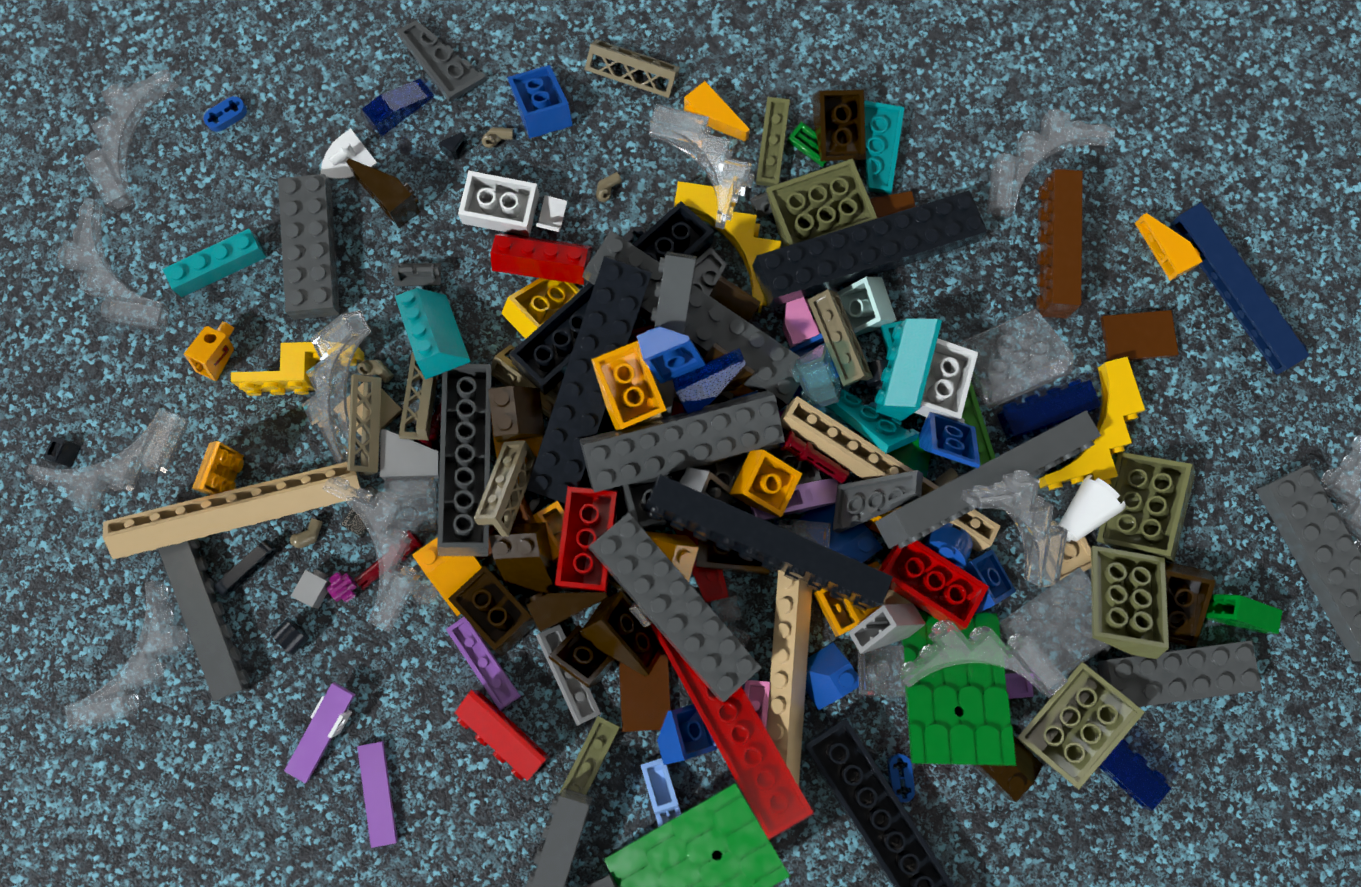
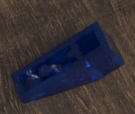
[362,79,434,137]
[672,348,746,414]

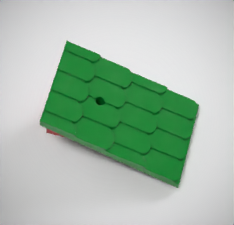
[901,611,1016,766]
[603,783,790,887]

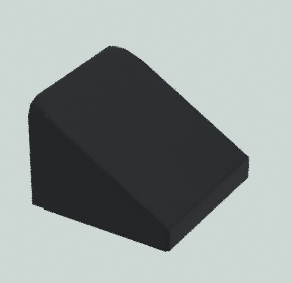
[438,132,468,160]
[43,436,80,467]

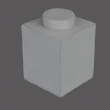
[291,569,331,609]

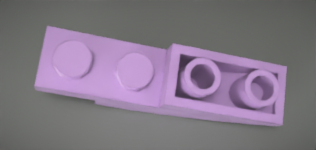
[750,478,839,521]

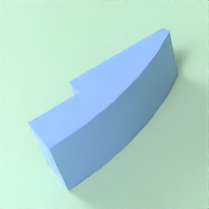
[641,758,681,826]

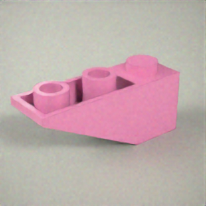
[783,297,821,348]

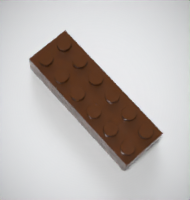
[1036,169,1083,319]

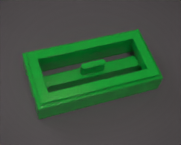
[787,122,827,167]

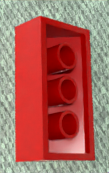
[490,233,592,285]
[555,486,618,593]
[878,540,989,631]
[455,690,550,781]

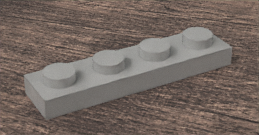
[536,624,601,726]

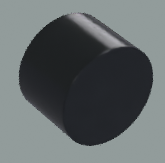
[866,359,889,387]
[271,618,310,655]

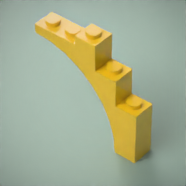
[674,181,781,313]
[1038,357,1145,491]

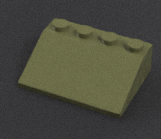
[766,159,877,247]
[1097,452,1196,563]
[1091,546,1169,659]
[1017,662,1145,790]

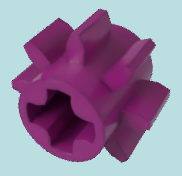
[326,572,358,602]

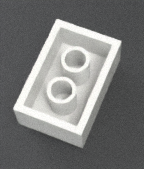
[458,171,539,237]
[914,339,978,421]

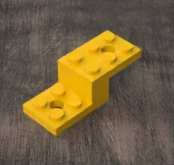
[231,341,364,396]

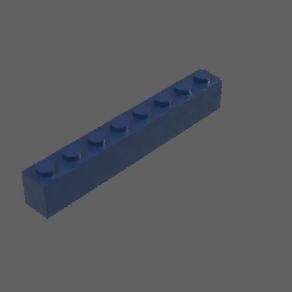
[1170,202,1310,375]

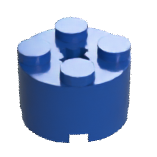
[922,523,973,570]

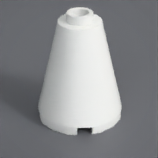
[1058,475,1126,542]

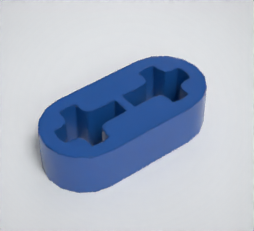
[203,96,247,132]
[887,754,915,803]

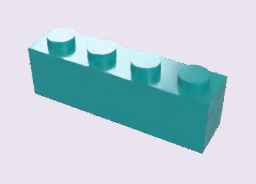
[162,228,267,297]

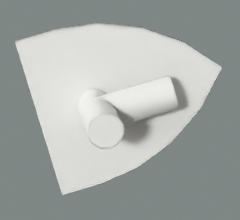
[321,129,377,179]

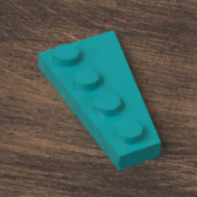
[864,100,905,195]
[818,386,920,454]

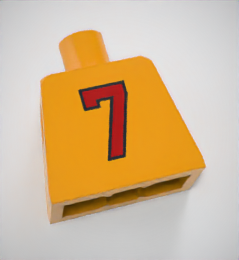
[184,321,234,381]

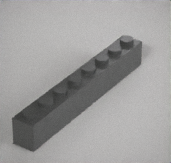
[635,252,697,425]
[158,538,250,701]

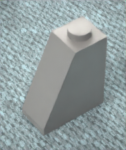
[380,429,440,480]
[848,603,926,654]

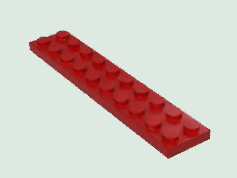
[646,617,814,840]

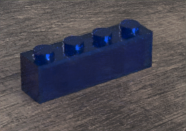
[997,379,1101,441]
[1099,739,1172,811]

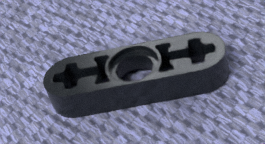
[214,539,277,597]

